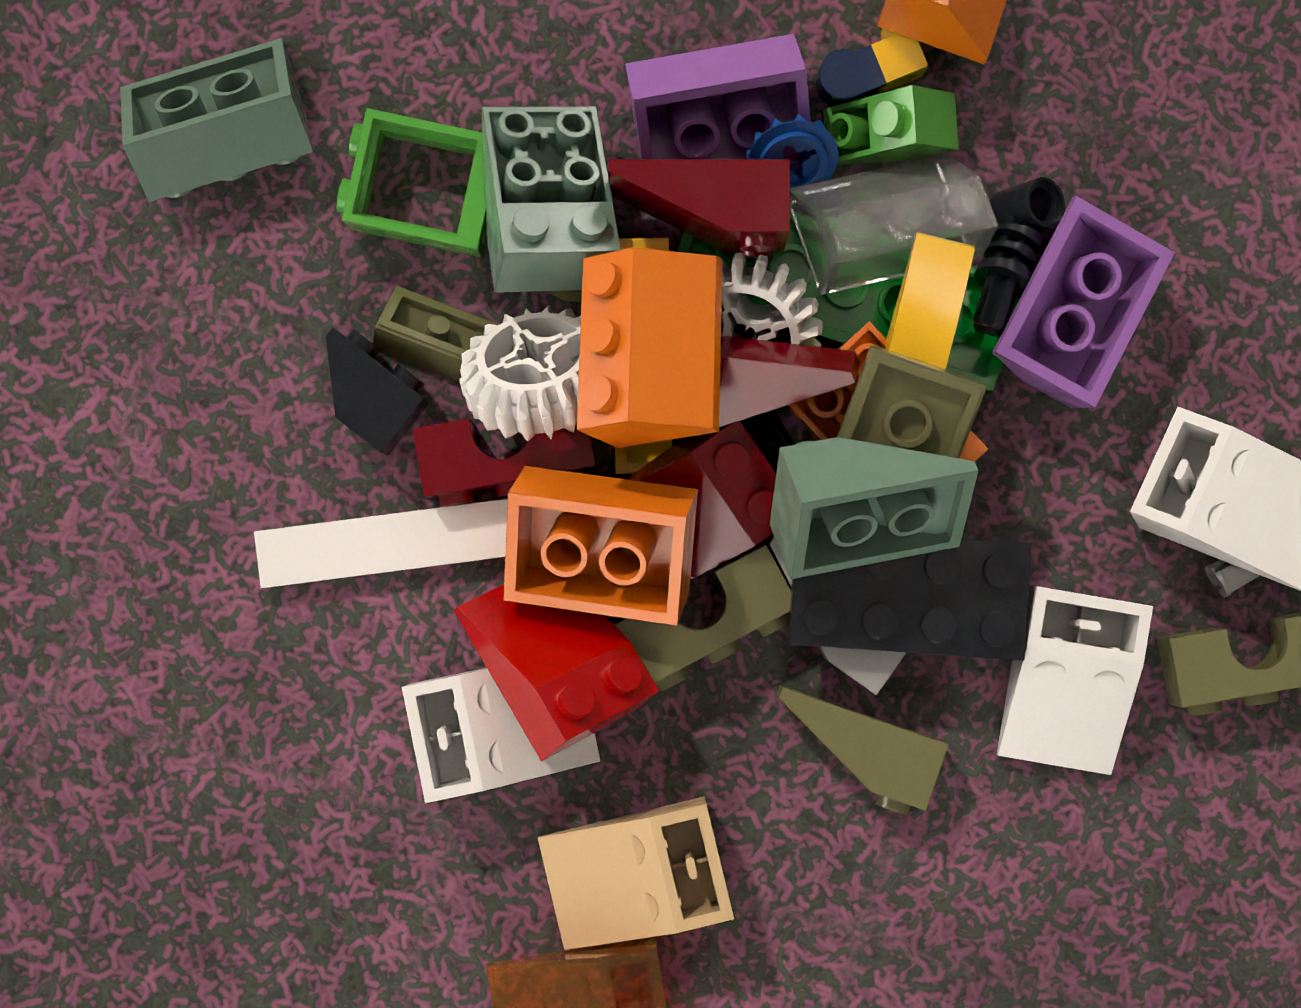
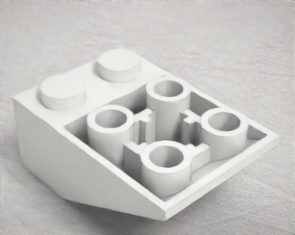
[1130,407,1301,591]
[997,586,1153,775]
[402,668,601,803]

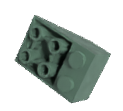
[482,106,621,292]

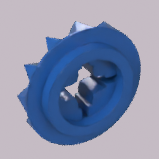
[746,114,838,199]

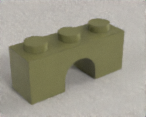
[614,545,791,691]
[1156,612,1301,716]

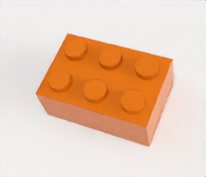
[504,466,698,626]

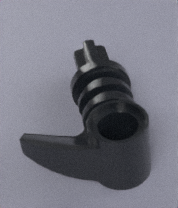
[973,177,1066,337]

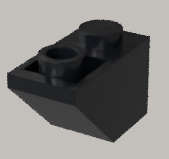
[326,327,430,456]

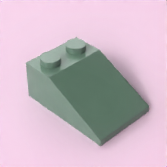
[770,437,979,579]

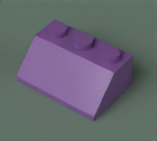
[625,34,811,169]
[992,196,1175,408]

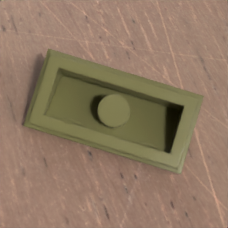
[373,285,499,383]

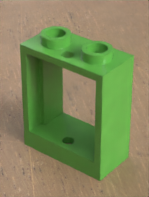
[336,108,487,258]

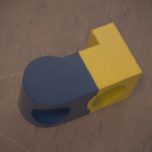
[816,28,928,107]

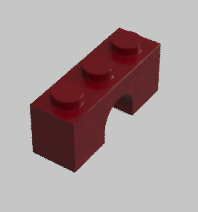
[412,418,597,507]

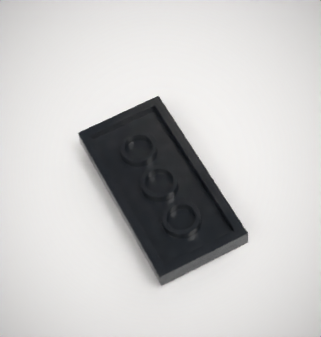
[788,538,1032,661]

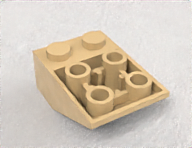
[538,796,734,950]

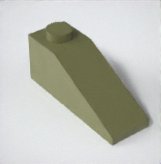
[776,685,949,815]

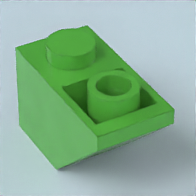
[823,85,959,165]

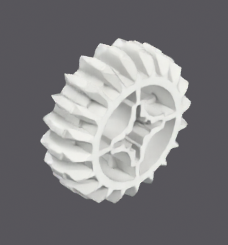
[718,252,823,347]
[460,305,581,442]

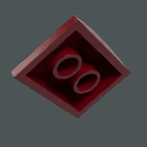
[608,159,790,262]
[627,421,776,580]

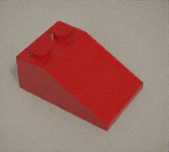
[454,584,659,762]

